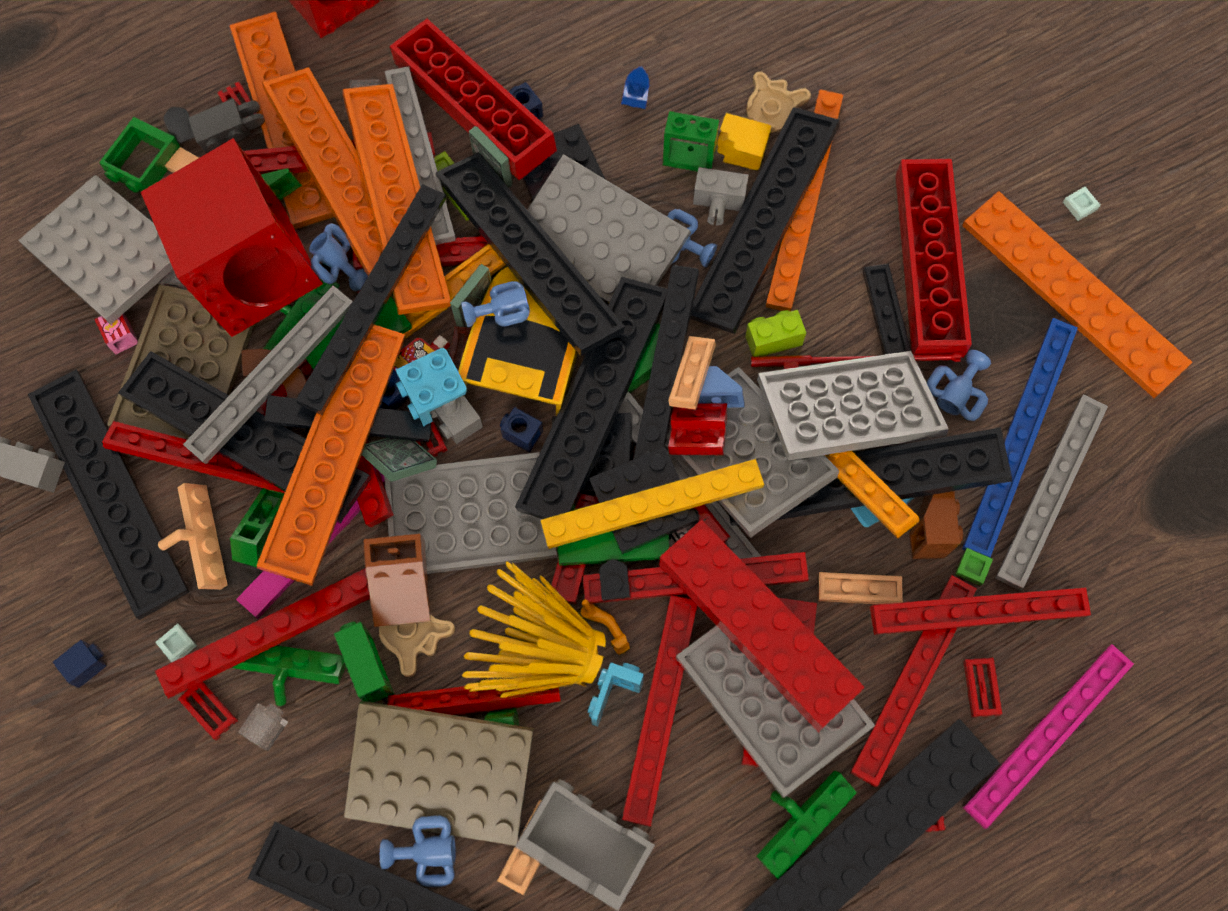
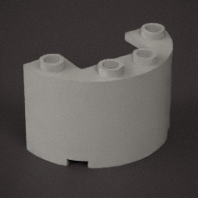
[515,779,655,910]

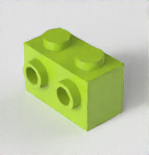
[745,310,806,357]

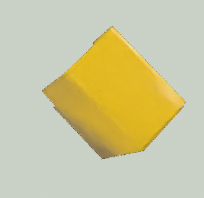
[717,113,771,170]

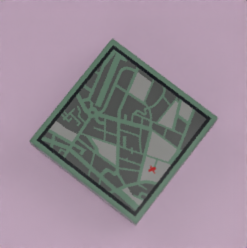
[469,126,512,188]
[450,264,492,330]
[362,438,437,482]

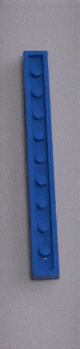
[962,318,1078,558]

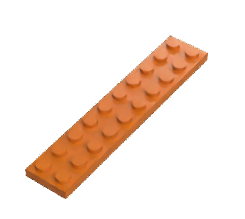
[230,11,334,229]
[262,67,382,276]
[343,84,451,315]
[962,191,1192,399]
[257,325,405,586]

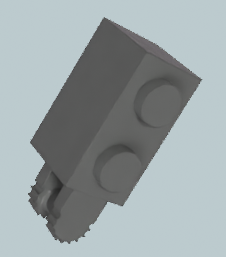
[188,98,265,153]

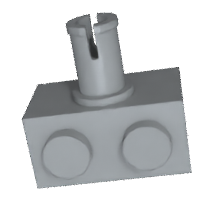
[693,167,748,226]
[430,395,483,444]

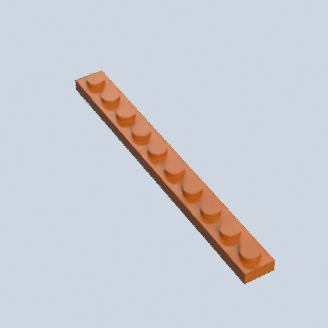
[766,90,843,312]

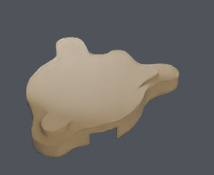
[746,72,811,133]
[379,614,455,677]

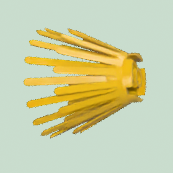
[462,561,606,698]

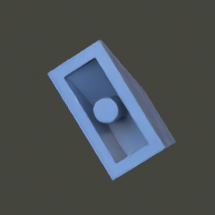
[698,366,745,408]

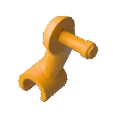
[581,600,630,655]

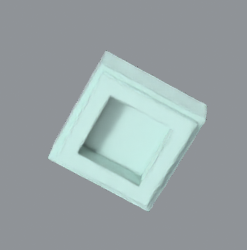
[1063,187,1100,221]
[155,624,197,662]

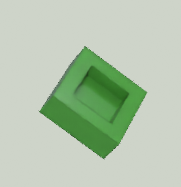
[955,548,993,586]

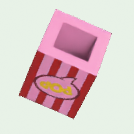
[94,314,138,355]

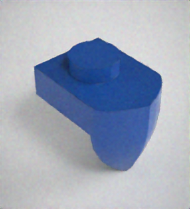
[621,66,649,109]

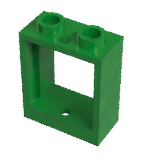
[663,111,719,172]
[99,117,180,193]
[334,622,395,703]

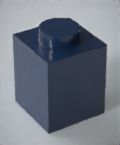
[53,640,107,688]

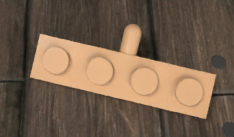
[158,483,228,590]

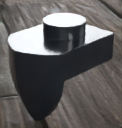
[163,107,194,144]
[599,559,631,601]

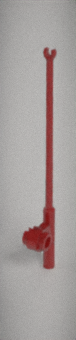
[751,352,962,369]

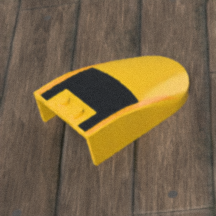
[458,267,578,416]

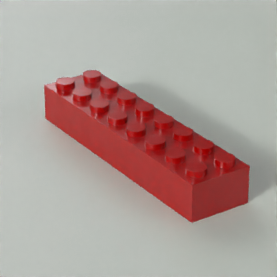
[390,19,557,180]
[895,159,972,357]
[659,520,865,733]

